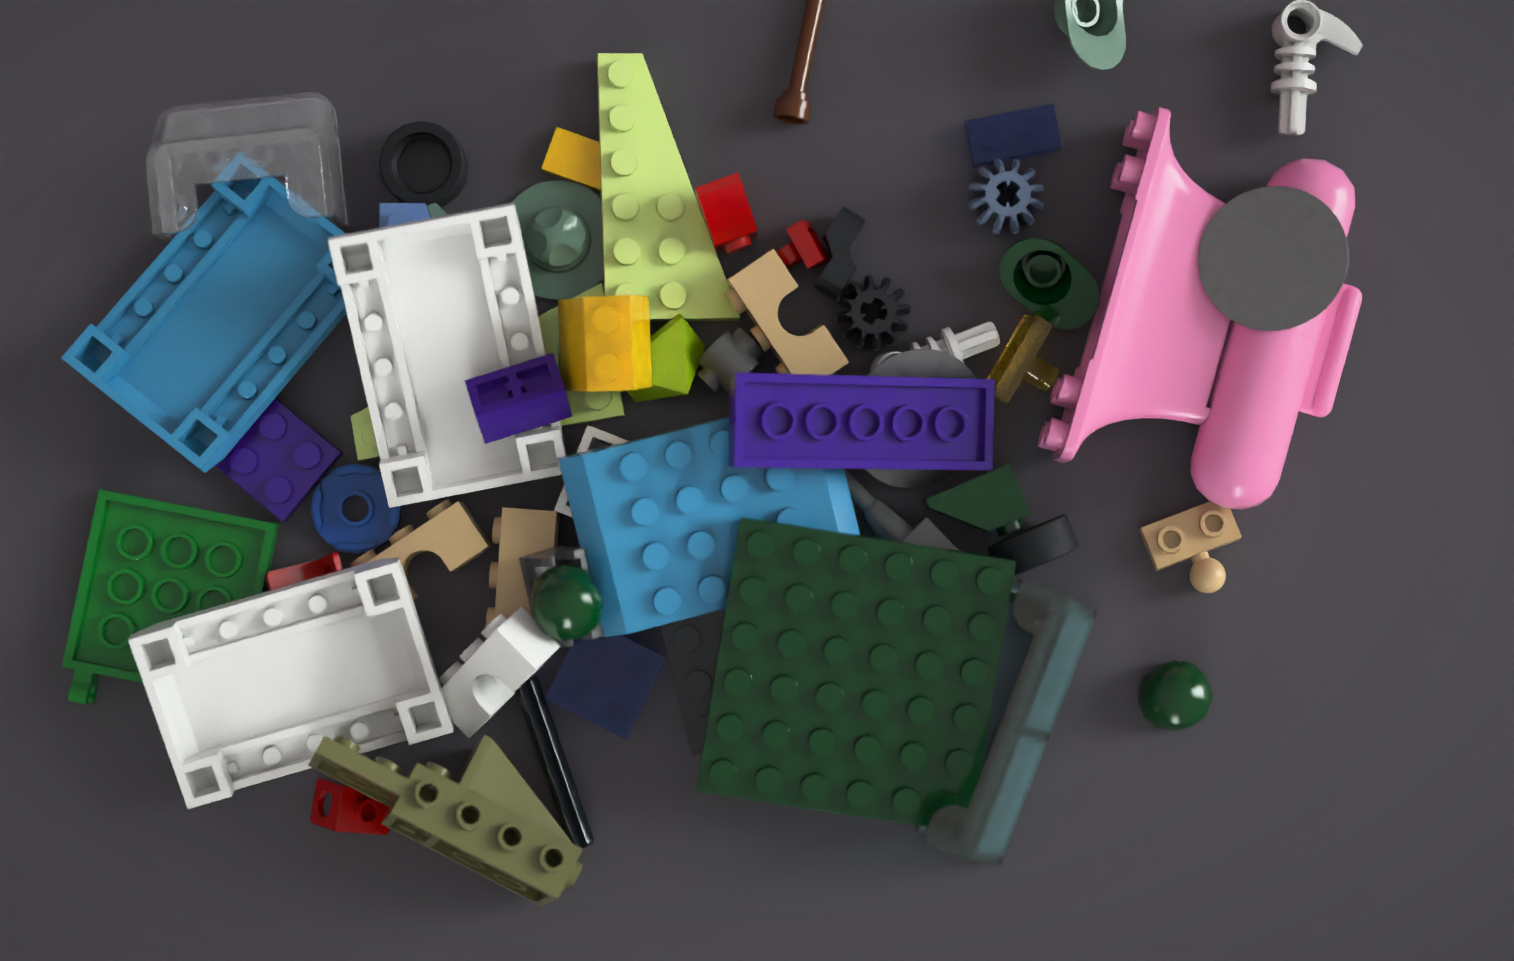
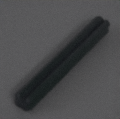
[516,677,594,848]

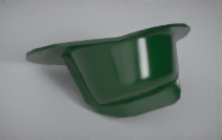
[999,237,1100,330]

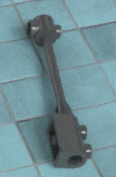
[697,327,959,551]

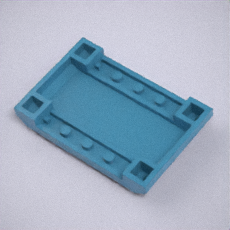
[61,152,347,473]
[557,416,860,637]

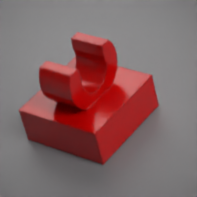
[776,220,831,269]

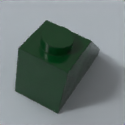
[923,463,1031,536]

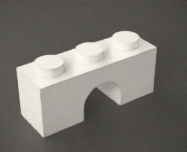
[439,607,560,738]

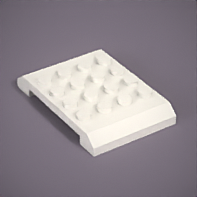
[328,202,567,508]
[128,557,454,809]

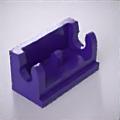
[465,353,573,444]

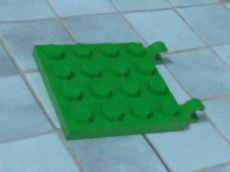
[62,489,279,704]

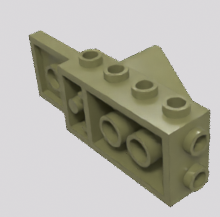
[308,735,583,907]

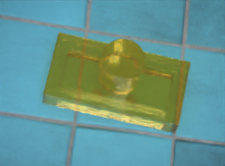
[987,315,1059,404]

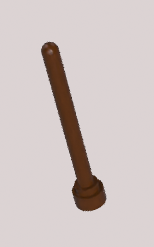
[773,0,825,125]

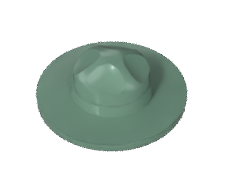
[511,180,603,300]

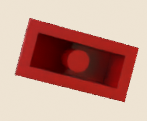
[695,172,758,255]

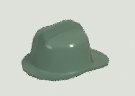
[1053,0,1126,71]

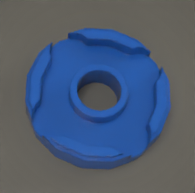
[310,464,403,554]

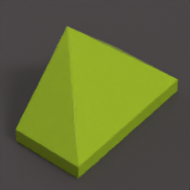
[626,313,705,402]

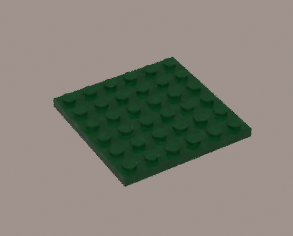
[696,516,1016,834]

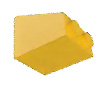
[558,295,653,392]

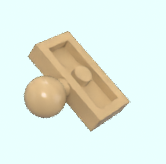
[1139,501,1242,593]

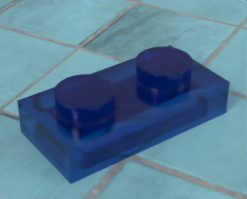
[965,104,1062,167]

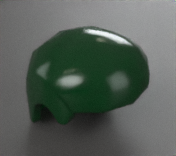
[531,565,603,642]
[1138,660,1213,731]

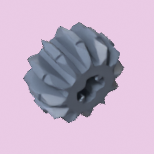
[968,159,1044,235]

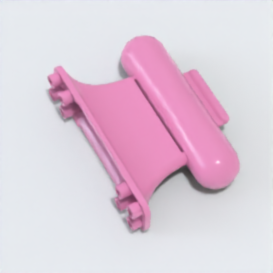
[1037,107,1362,510]

